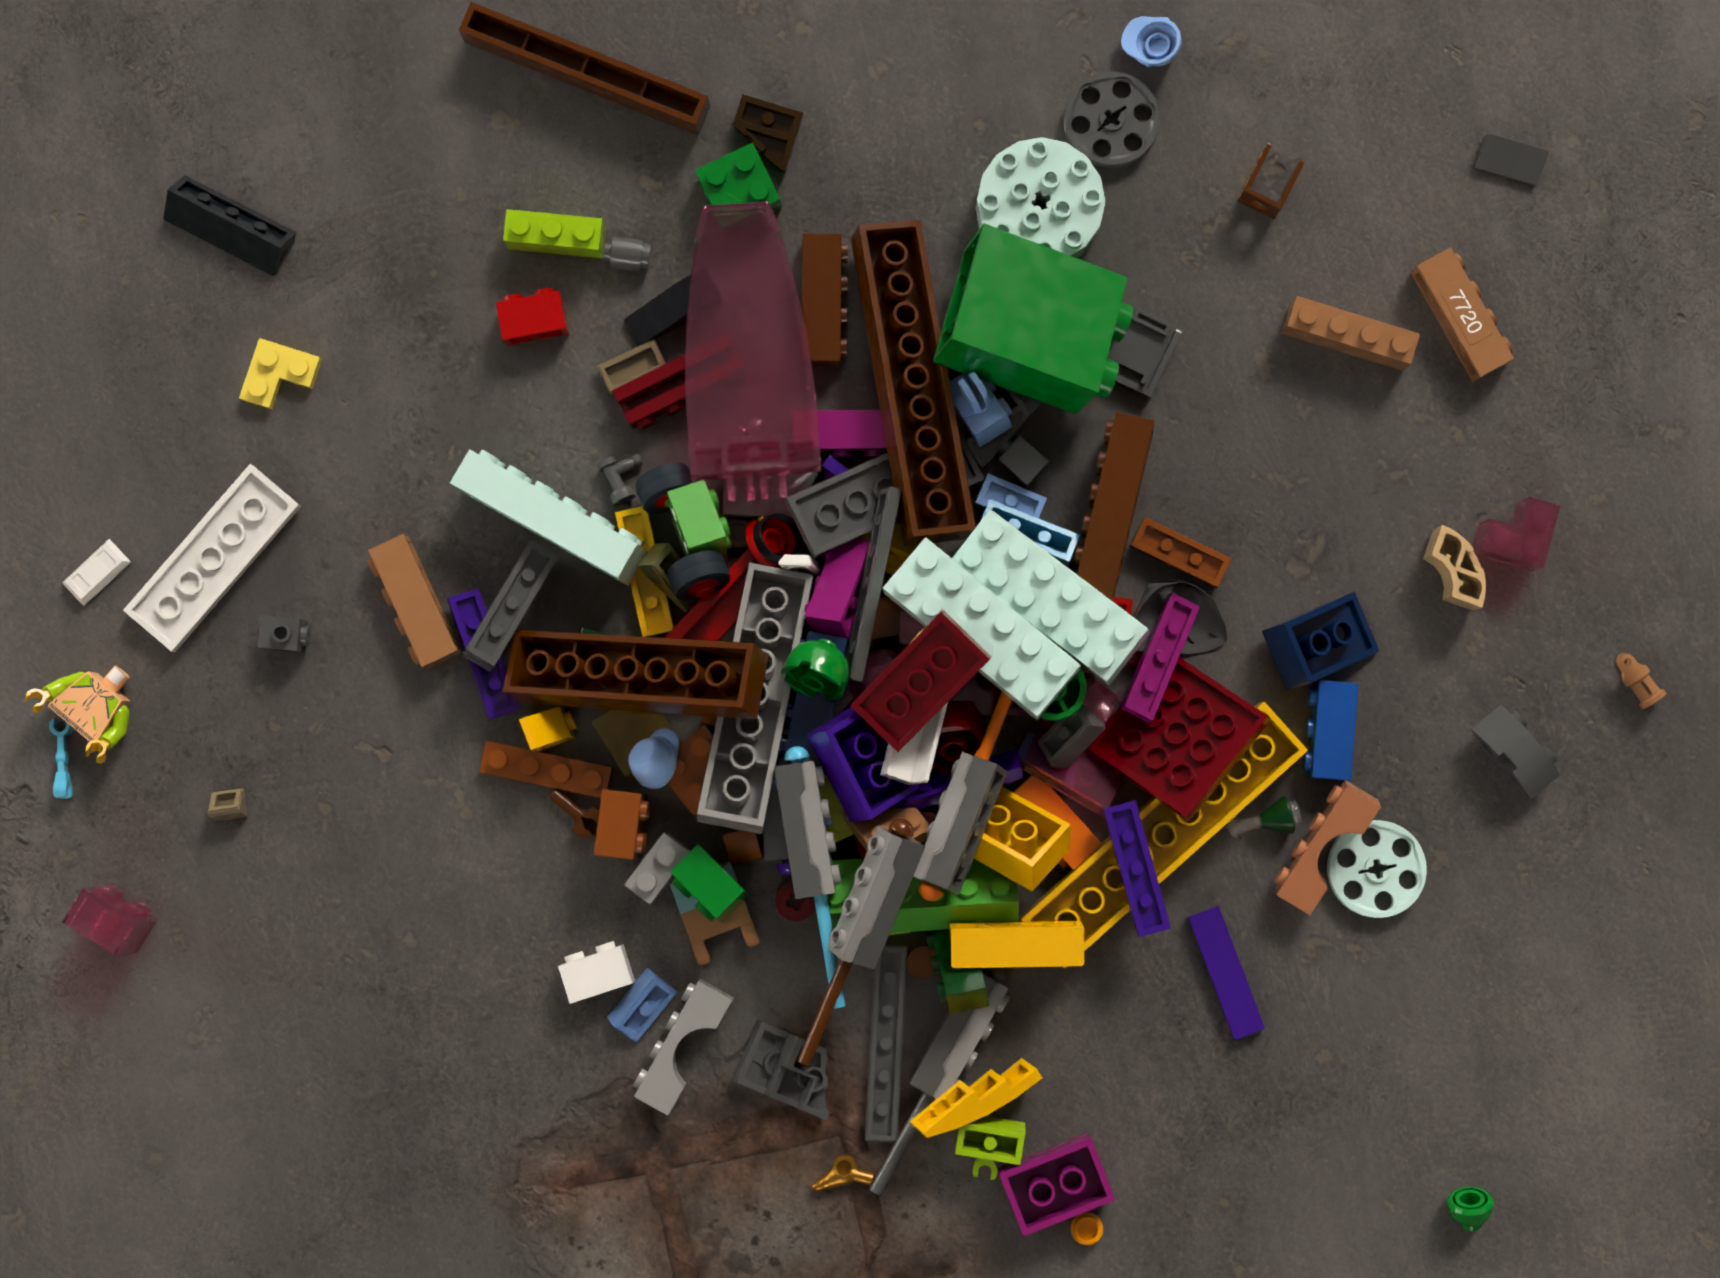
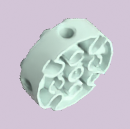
[975,137,1105,258]

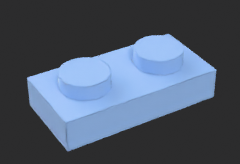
[975,473,1047,518]

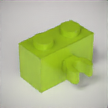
[955,1116,1026,1180]

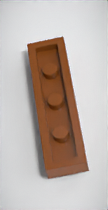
[479,741,613,798]

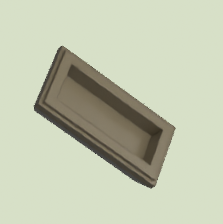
[597,339,666,395]

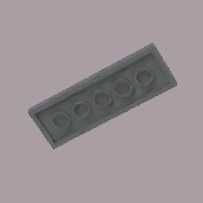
[785,427,985,559]

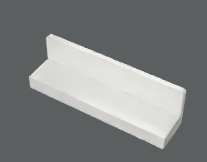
[880,702,948,785]

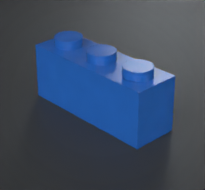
[1302,680,1359,781]

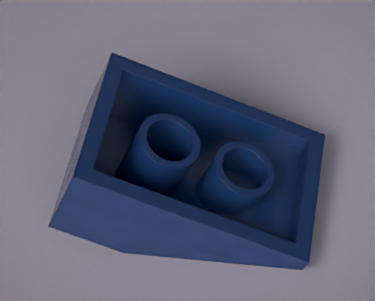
[1262,592,1379,691]

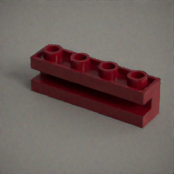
[612,333,746,430]

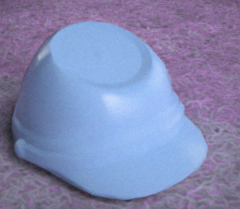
[1121,16,1182,67]
[628,728,679,789]

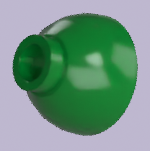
[1447,1186,1494,1231]

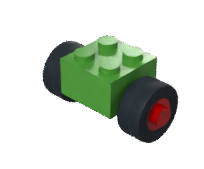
[635,463,732,601]

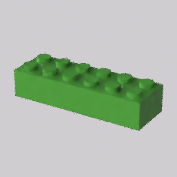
[828,859,1019,933]

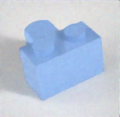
[950,372,1012,447]

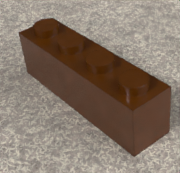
[802,233,848,367]

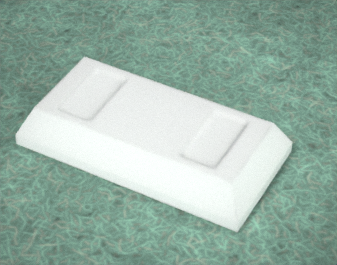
[62,539,131,606]
[779,554,824,577]

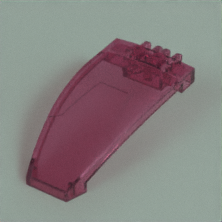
[685,201,821,501]

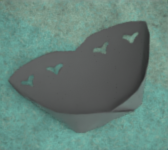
[1133,580,1227,654]

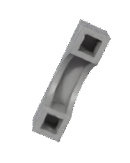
[633,979,734,1116]

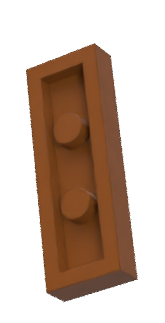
[1130,517,1232,588]

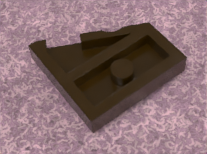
[733,94,804,173]

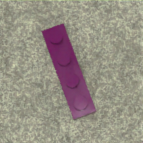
[1120,592,1200,723]

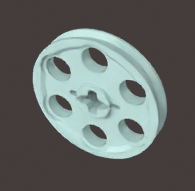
[1327,820,1427,918]

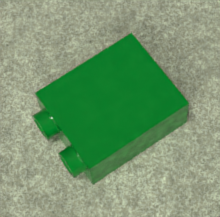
[933,223,1133,414]

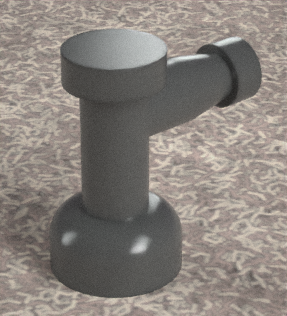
[597,454,643,507]

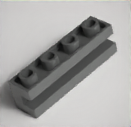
[461,539,558,672]

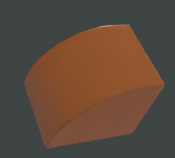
[723,830,763,866]

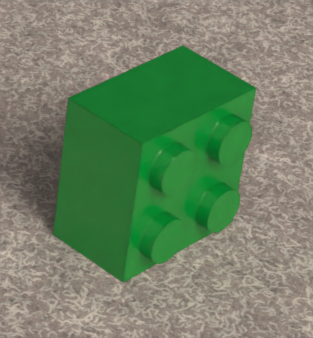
[695,142,782,235]
[670,844,749,922]

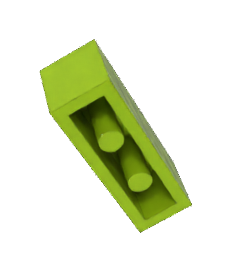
[503,209,606,258]

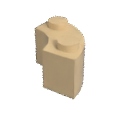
[1423,525,1486,611]

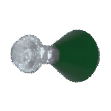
[1226,796,1302,840]

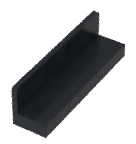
[163,175,296,276]

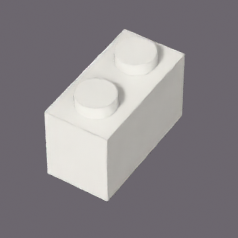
[558,941,635,1004]

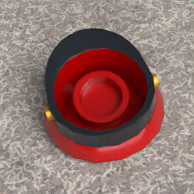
[745,513,803,569]

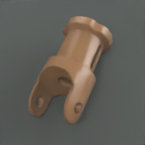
[1616,653,1667,709]

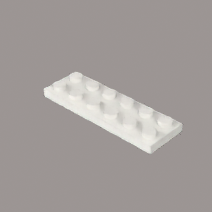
[123,464,301,652]

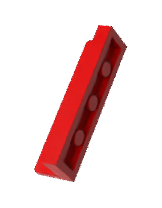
[664,548,762,641]

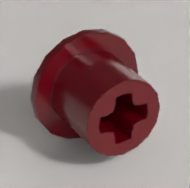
[775,880,815,921]

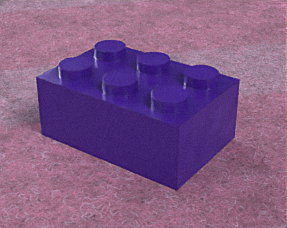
[806,707,919,822]

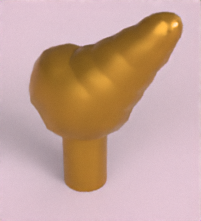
[811,1155,874,1191]

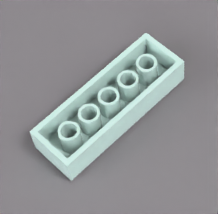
[450,449,647,586]
[952,509,1150,685]
[883,537,1081,720]

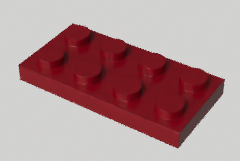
[850,610,991,752]

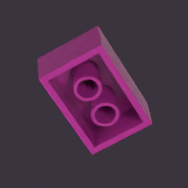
[998,1132,1116,1237]

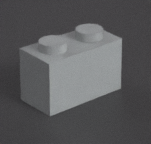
[624,832,691,905]

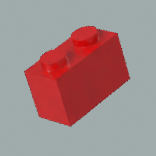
[496,288,569,346]

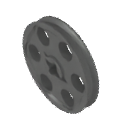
[1064,72,1160,168]

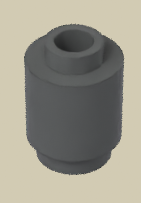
[604,237,651,272]

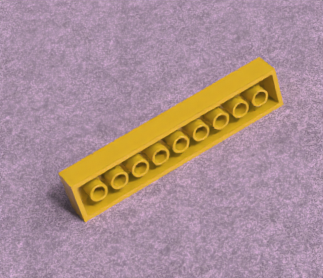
[1019,702,1308,969]

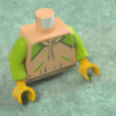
[24,666,131,764]

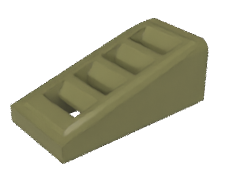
[638,543,697,612]

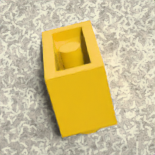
[519,706,577,752]

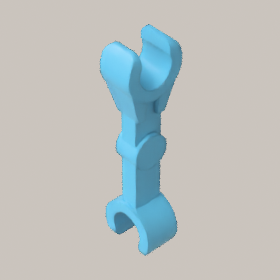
[49,718,74,799]

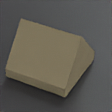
[207,788,248,821]

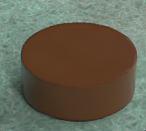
[727,517,750,549]
[907,945,936,979]

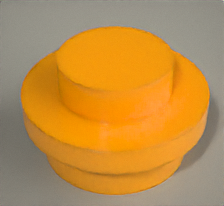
[1070,1212,1103,1245]

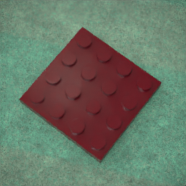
[1087,657,1271,822]

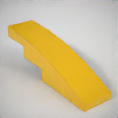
[909,1058,1043,1138]

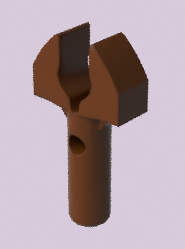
[550,789,599,838]

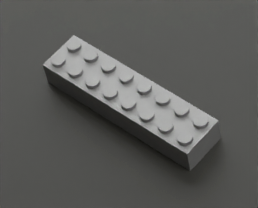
[697,563,813,834]

